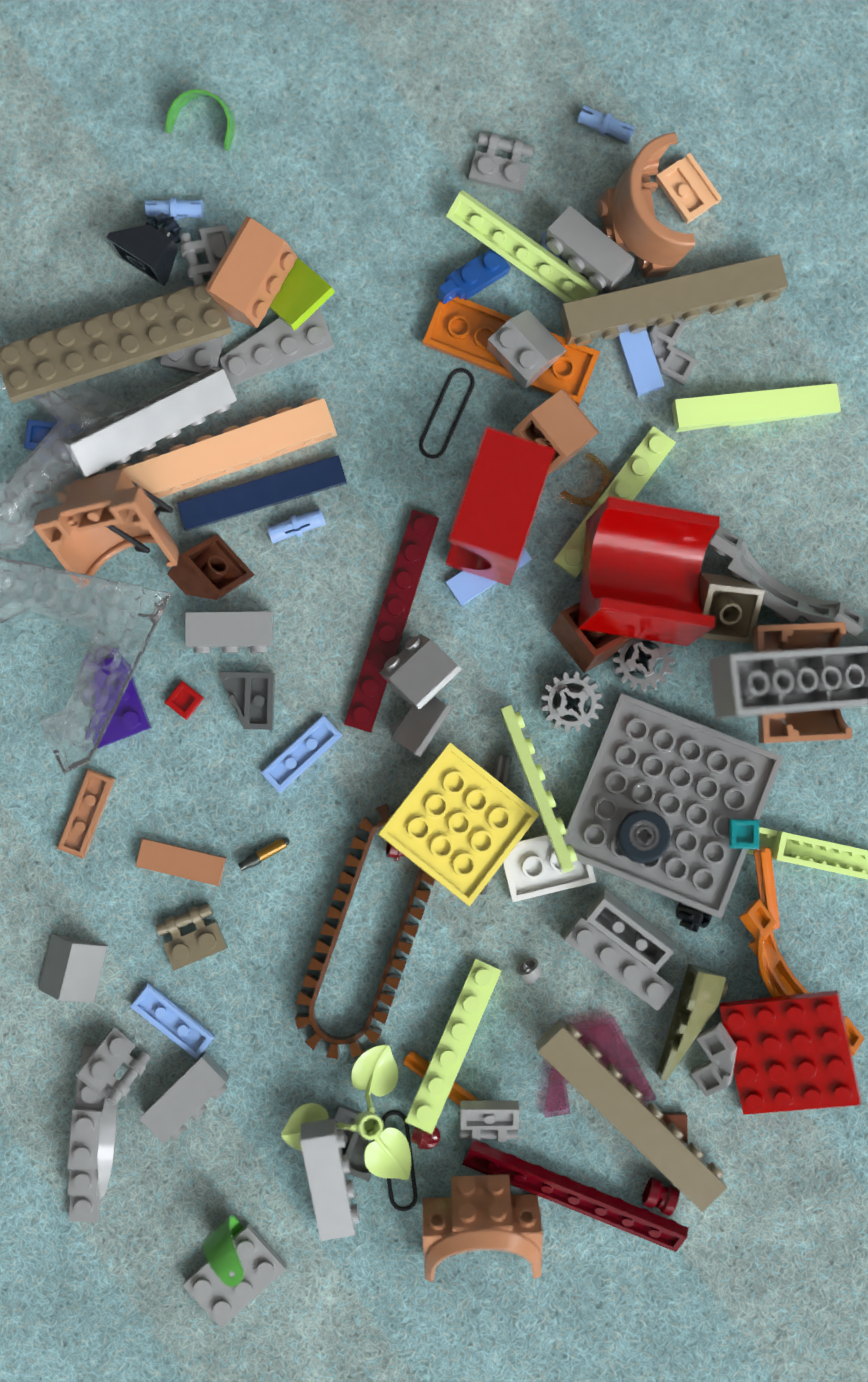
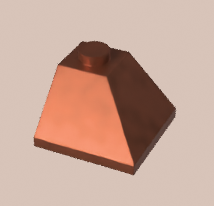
[167,534,254,600]

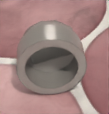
[517,958,542,984]

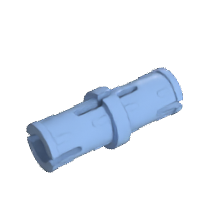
[577,105,636,144]
[145,197,203,221]
[267,507,326,544]

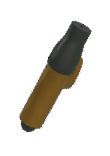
[238,838,290,871]

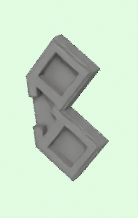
[648,319,698,386]
[690,1022,737,1097]

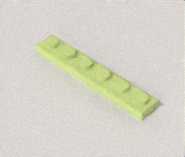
[446,190,599,303]
[553,426,676,578]
[501,705,577,874]
[405,959,502,1134]

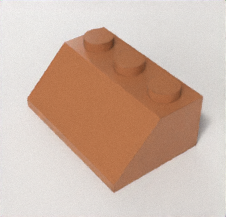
[205,216,298,328]

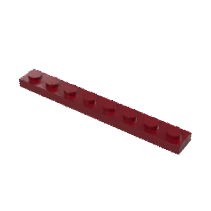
[344,509,439,733]
[462,1140,688,1252]

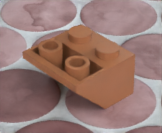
[512,389,599,475]

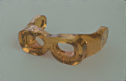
[560,452,614,509]

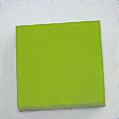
[269,258,335,331]

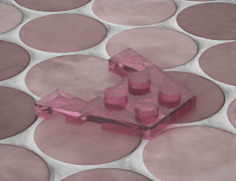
[544,1017,656,1118]

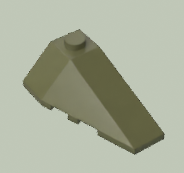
[657,964,728,1081]

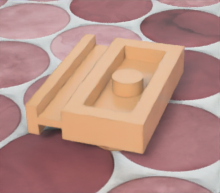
[655,153,722,224]

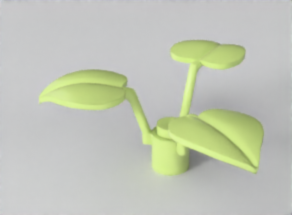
[281,1044,411,1180]

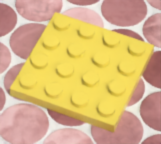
[378,743,540,906]

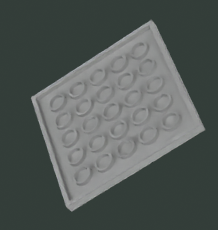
[563,693,783,919]

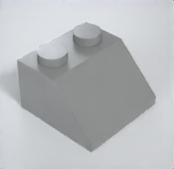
[487,310,567,389]
[379,634,462,709]
[390,697,452,757]

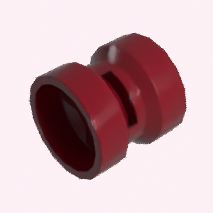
[641,1177,680,1216]

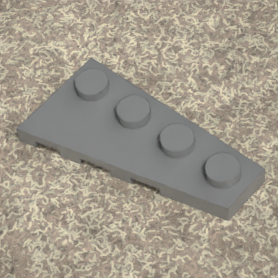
[220,307,335,387]

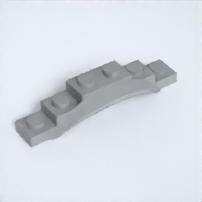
[710,525,865,637]
[67,1044,117,1223]

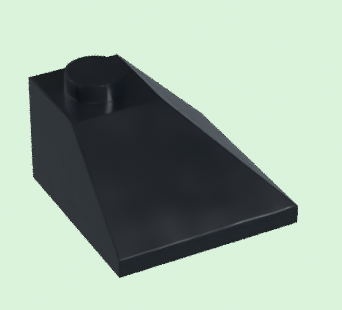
[106,224,178,286]

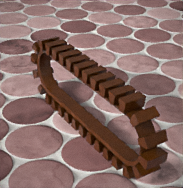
[295,802,435,1059]

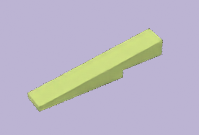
[671,383,841,432]
[747,827,868,879]

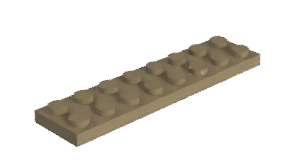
[0,281,232,403]

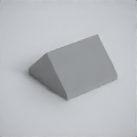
[38,933,108,1002]

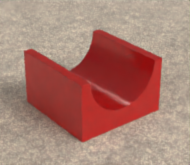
[445,427,555,586]
[578,496,720,646]

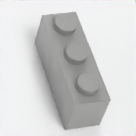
[545,206,635,294]
[185,611,274,654]
[586,888,674,973]
[139,1052,230,1144]

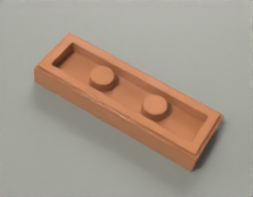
[56,769,116,859]
[135,838,226,886]

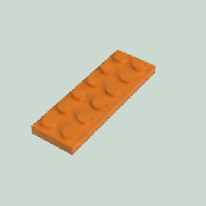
[423,296,600,405]

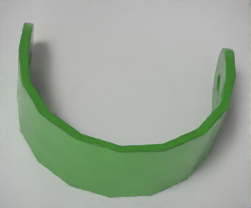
[165,89,236,151]
[202,1214,244,1287]

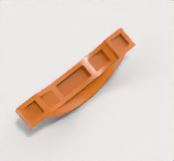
[739,899,864,1056]

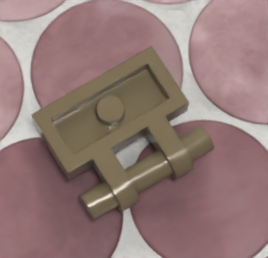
[156,903,228,971]

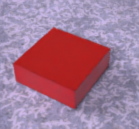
[164,680,205,720]

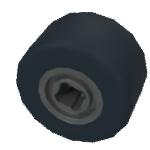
[616,809,671,864]

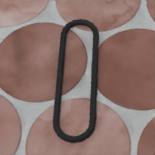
[419,368,475,459]
[381,1110,418,1211]

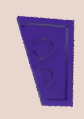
[94,649,152,749]

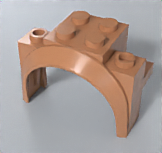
[422,1175,543,1282]

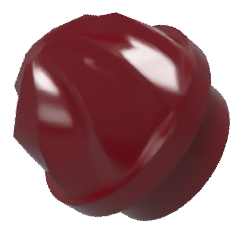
[411,1126,440,1149]

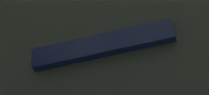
[177,455,347,532]

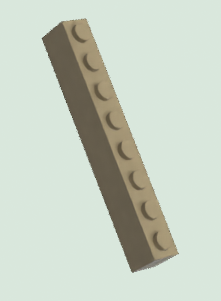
[559,254,788,346]
[535,1019,727,1212]

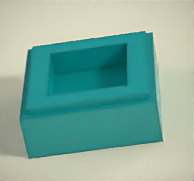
[728,819,759,850]

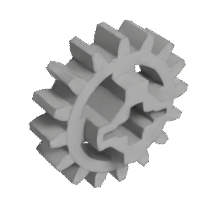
[613,638,676,692]
[541,670,603,732]

